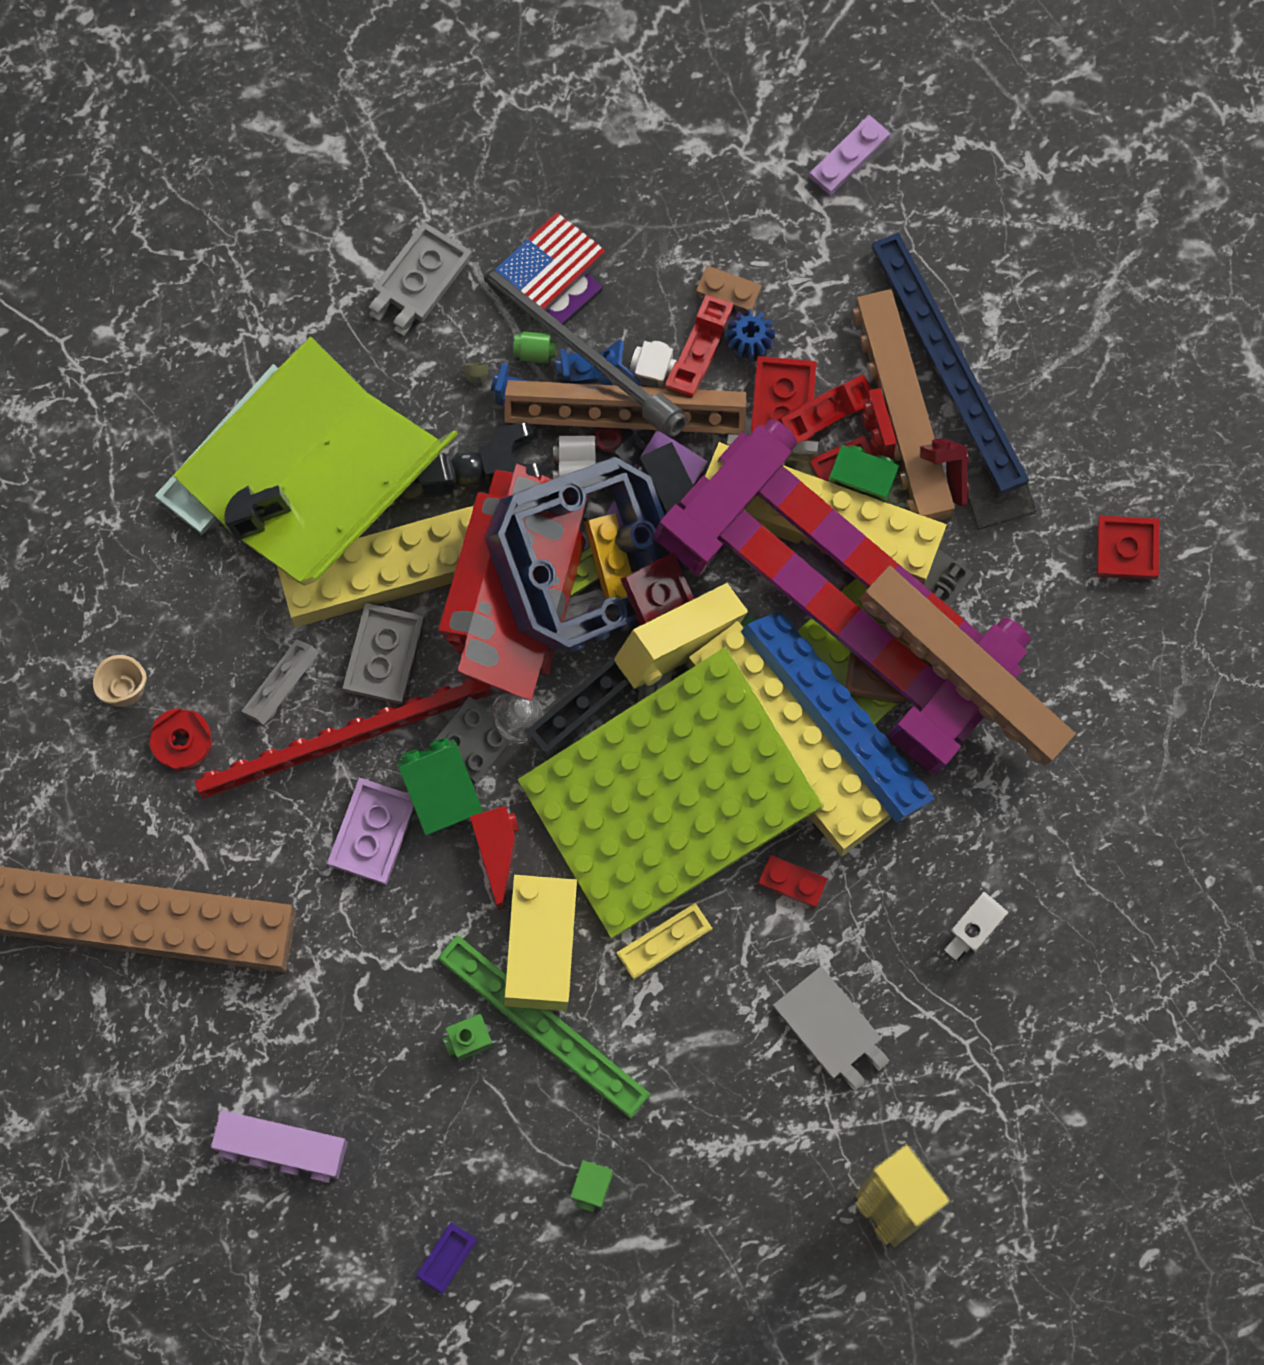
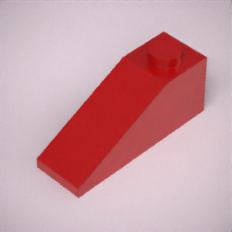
[470,806,519,910]

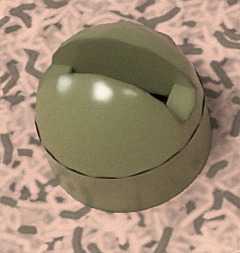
[464,363,488,384]

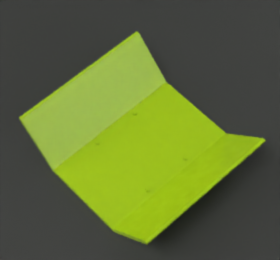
[173,337,458,586]

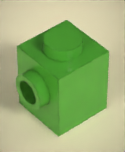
[443,1014,494,1061]

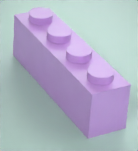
[211,1110,348,1183]

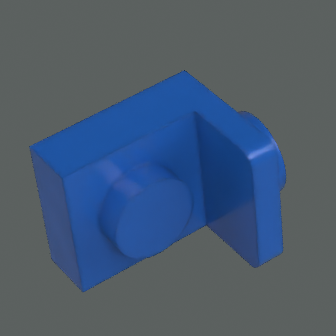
[555,348,600,384]

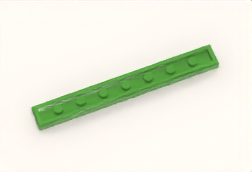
[437,935,651,1120]

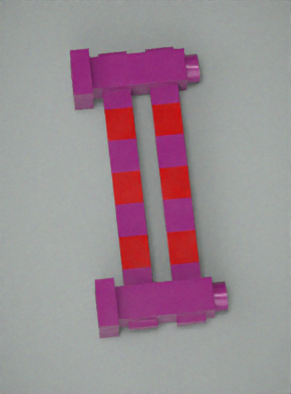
[652,419,1031,776]

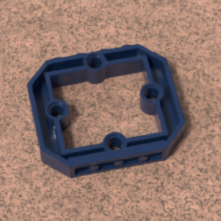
[485,457,683,653]

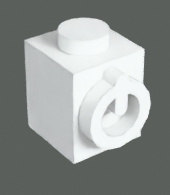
[630,341,677,388]

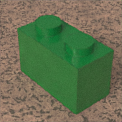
[829,445,899,502]

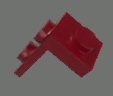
[920,439,969,506]

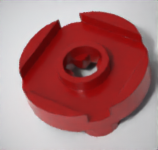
[150,708,213,771]

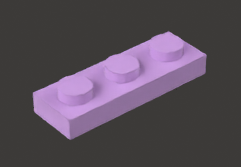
[809,115,890,196]

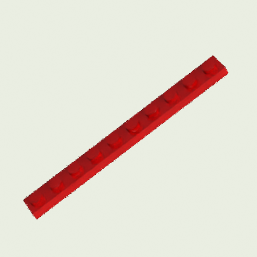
[194,678,492,799]

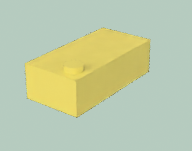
[614,583,748,689]
[504,875,577,1011]

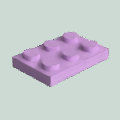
[327,777,415,886]

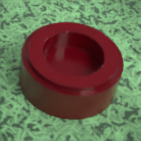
[593,427,623,455]

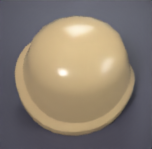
[93,655,147,707]

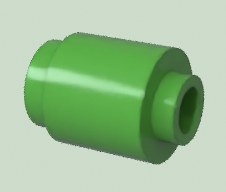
[513,332,557,363]

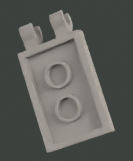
[369,222,472,336]
[773,966,890,1091]

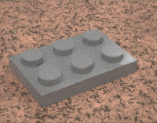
[342,603,425,705]

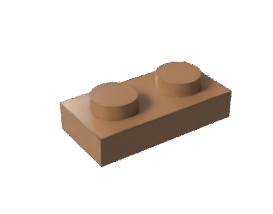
[696,265,762,314]

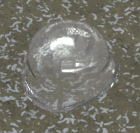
[492,693,544,742]

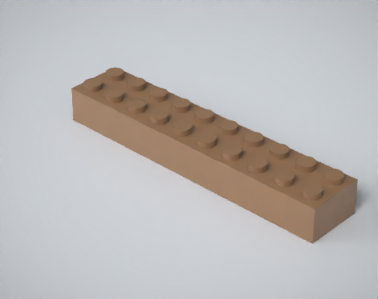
[0,866,296,973]

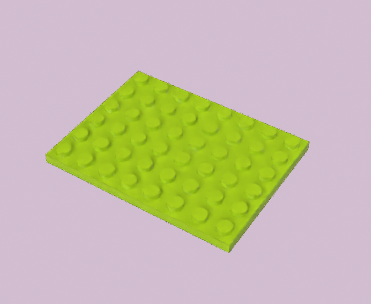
[518,647,824,938]

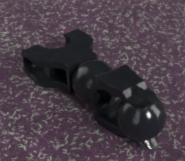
[398,423,546,501]

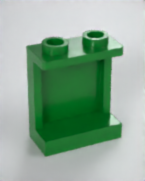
[396,738,483,835]

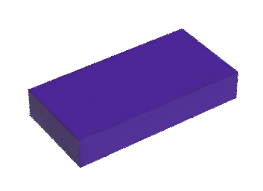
[415,1222,478,1295]

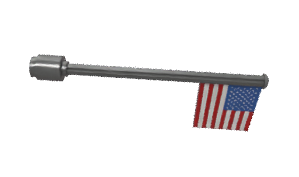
[483,212,687,437]

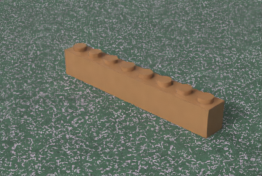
[852,289,955,521]
[504,380,746,434]
[860,565,1076,766]

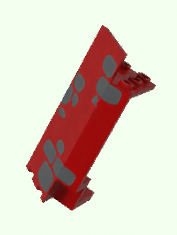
[438,463,588,701]

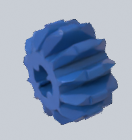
[725,309,776,361]

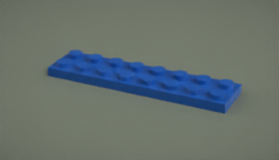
[741,610,935,823]

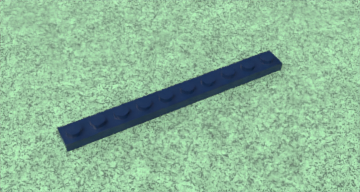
[871,232,1029,495]

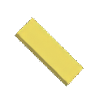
[617,903,712,980]

